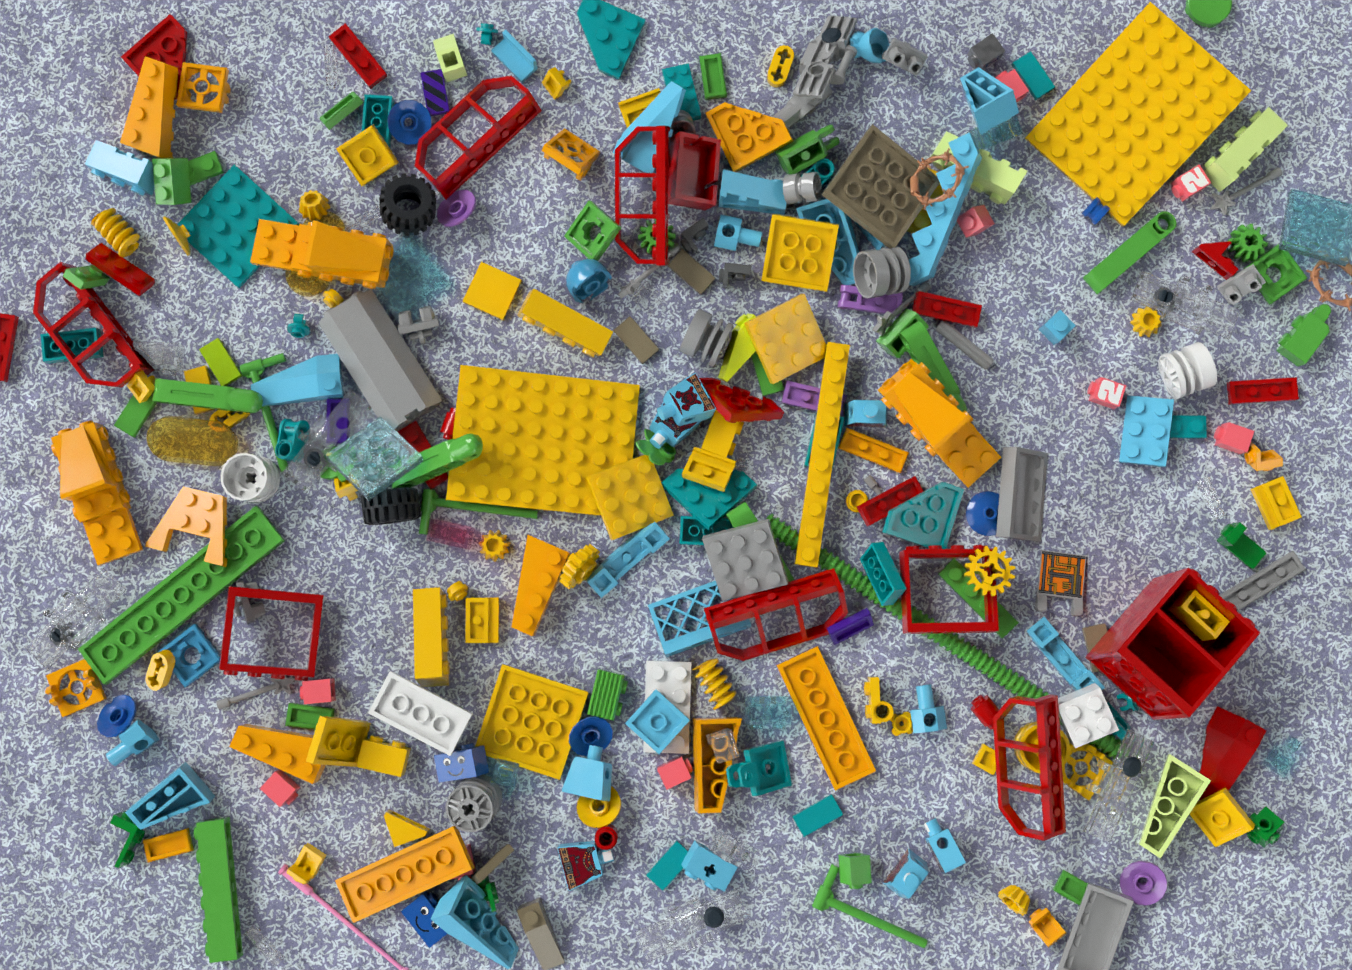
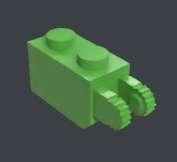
[775,124,840,174]
[1276,304,1332,367]

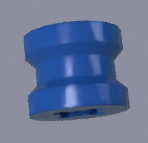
[1082,197,1110,225]

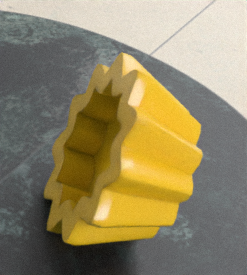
[299,190,331,221]
[1130,306,1162,338]
[478,530,511,562]
[998,885,1030,916]

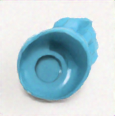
[849,28,890,63]

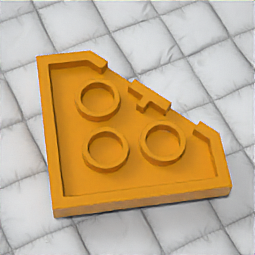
[705,102,793,172]

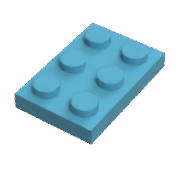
[1119,395,1174,467]

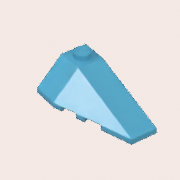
[613,81,686,173]
[251,354,344,406]
[431,875,519,969]

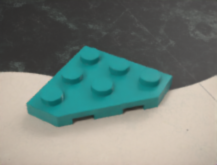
[577,0,646,80]
[661,469,757,531]
[882,482,964,549]

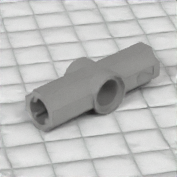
[772,85,832,129]

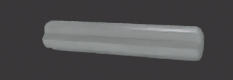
[936,321,994,369]

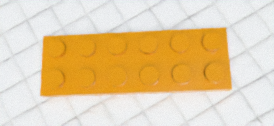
[776,646,876,790]
[335,826,475,923]

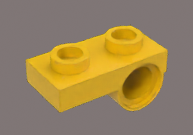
[864,676,893,724]

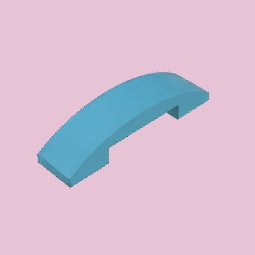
[587,522,670,598]
[1026,617,1105,691]

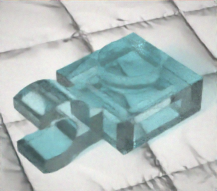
[1262,736,1301,778]

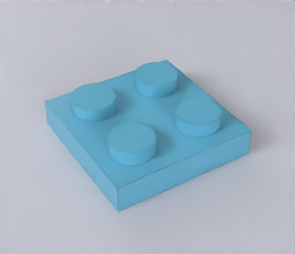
[625,689,690,754]

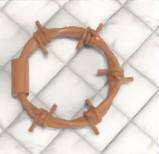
[910,148,969,210]
[1306,252,1352,311]

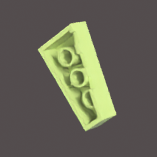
[1203,107,1288,192]
[931,131,1028,205]

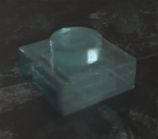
[491,758,519,787]

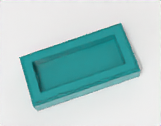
[1011,51,1055,101]
[792,794,843,837]
[646,840,688,891]

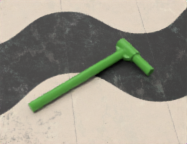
[239,353,290,473]
[419,489,538,535]
[812,864,927,948]

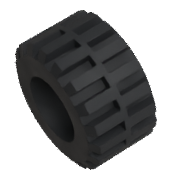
[379,173,436,236]
[361,487,421,525]

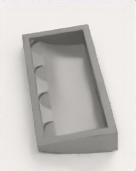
[996,447,1048,542]
[1057,883,1134,970]

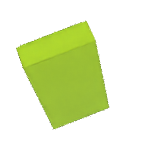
[199,338,243,386]

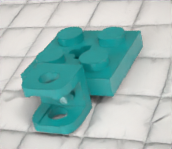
[726,740,792,796]

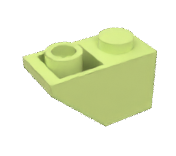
[433,34,468,82]

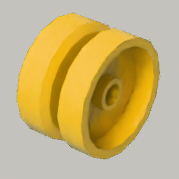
[1014,721,1070,773]

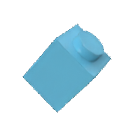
[1038,310,1076,345]

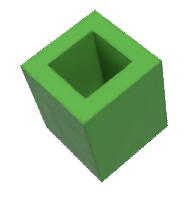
[838,853,872,889]

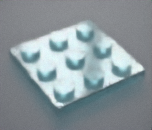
[1278,189,1352,267]
[374,233,453,322]
[326,416,424,501]

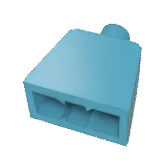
[562,745,612,801]

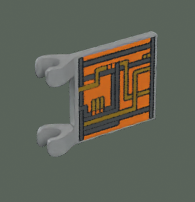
[1035,550,1086,616]

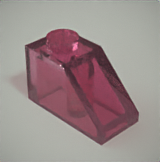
[426,519,475,550]

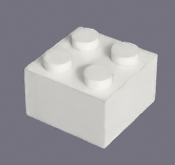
[1058,683,1119,748]

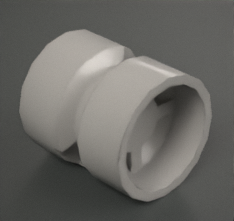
[783,172,822,204]

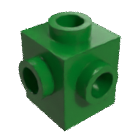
[1247,806,1285,848]

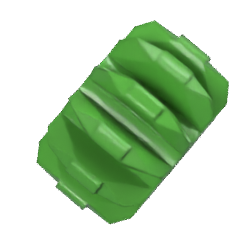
[638,219,676,254]
[1228,224,1268,262]

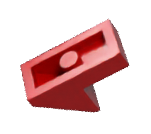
[1192,241,1238,280]

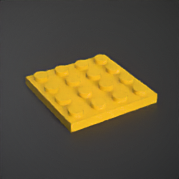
[475,664,589,780]

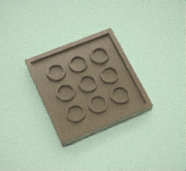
[821,124,940,249]

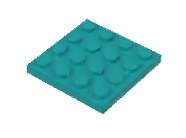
[177,164,299,288]

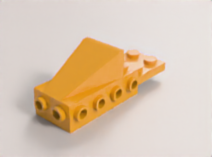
[250,219,394,289]
[878,359,1002,488]
[51,421,143,566]

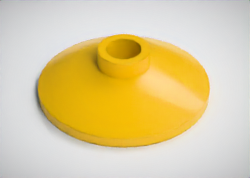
[162,216,191,256]
[577,786,621,828]

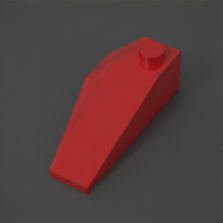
[1199,706,1267,800]

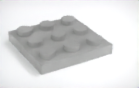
[702,519,788,601]

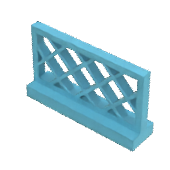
[648,581,751,658]

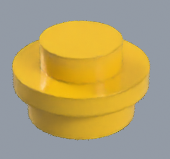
[323,288,344,308]
[846,490,868,512]
[447,581,469,601]

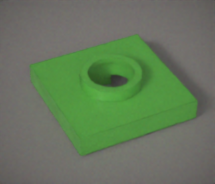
[564,200,622,261]
[1244,242,1307,305]

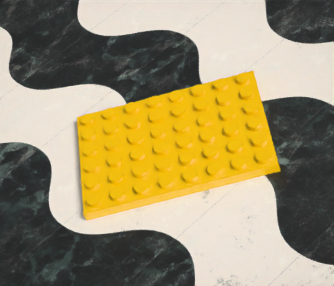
[1025,2,1252,227]
[446,365,640,516]

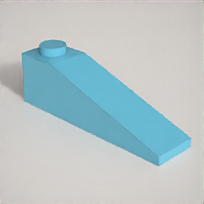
[796,197,859,285]

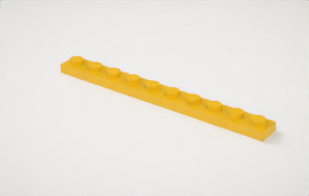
[794,342,850,568]

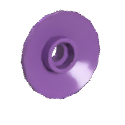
[437,190,476,227]
[1119,861,1167,906]

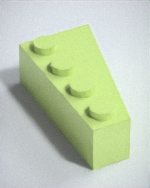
[1138,754,1211,858]

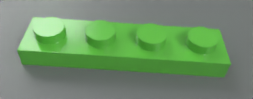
[938,559,1019,639]

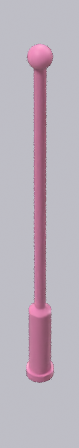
[278,864,410,970]

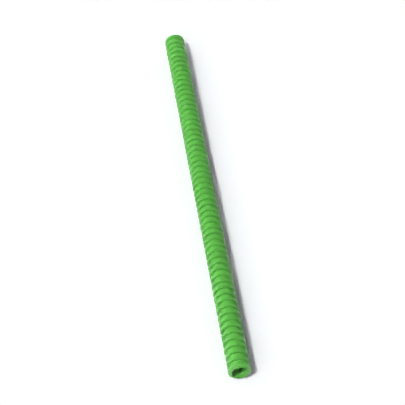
[766,513,1127,761]

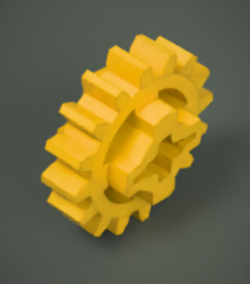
[559,544,600,590]
[964,546,1016,597]

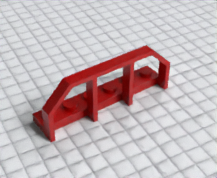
[414,76,542,200]
[615,126,670,266]
[33,262,155,388]
[704,568,848,661]
[993,694,1066,841]

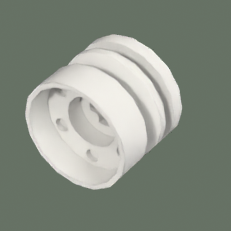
[1158,342,1217,399]
[220,453,280,503]

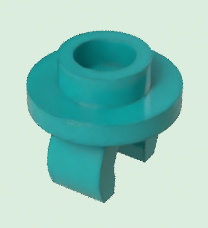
[476,23,498,45]
[287,314,310,338]
[1116,693,1139,711]

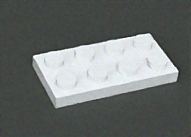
[643,661,692,754]
[368,671,473,756]

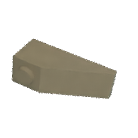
[517,897,565,970]

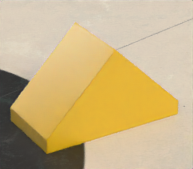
[384,809,430,847]

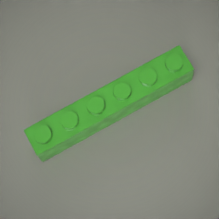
[194,817,243,963]

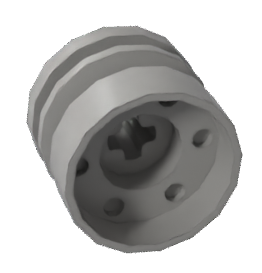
[853,246,911,299]
[679,309,734,368]
[446,774,503,832]

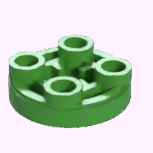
[1185,0,1232,28]

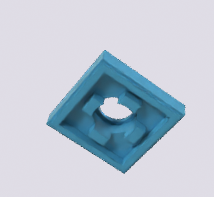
[158,624,220,688]

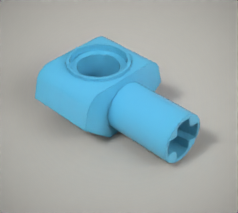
[714,215,762,251]
[910,684,947,733]
[106,720,159,766]

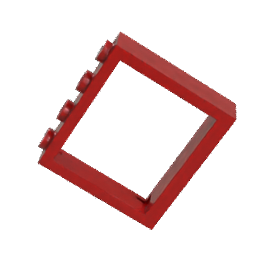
[899,545,999,634]
[219,586,324,681]

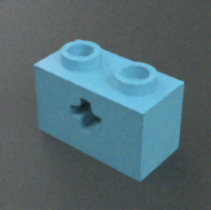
[681,840,738,891]

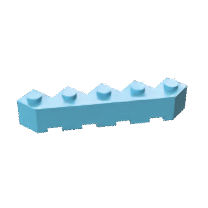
[909,133,982,287]

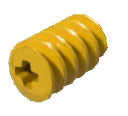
[91,208,140,257]
[692,658,737,710]

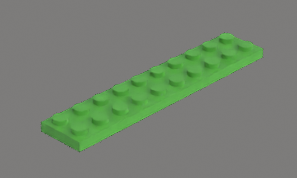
[78,505,285,685]

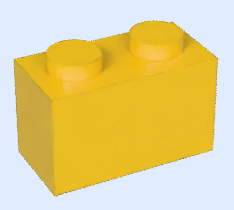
[701,410,744,458]
[1168,590,1230,641]
[356,735,411,777]

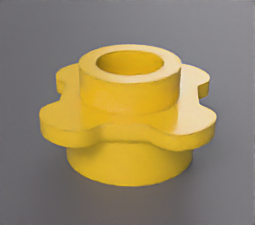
[890,711,913,736]

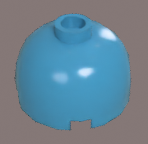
[566,259,612,303]

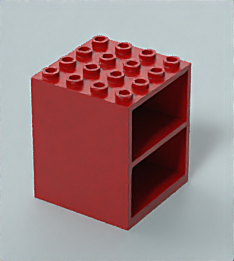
[1085,567,1261,720]

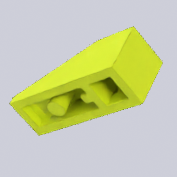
[718,313,756,382]

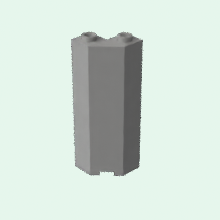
[318,290,442,435]

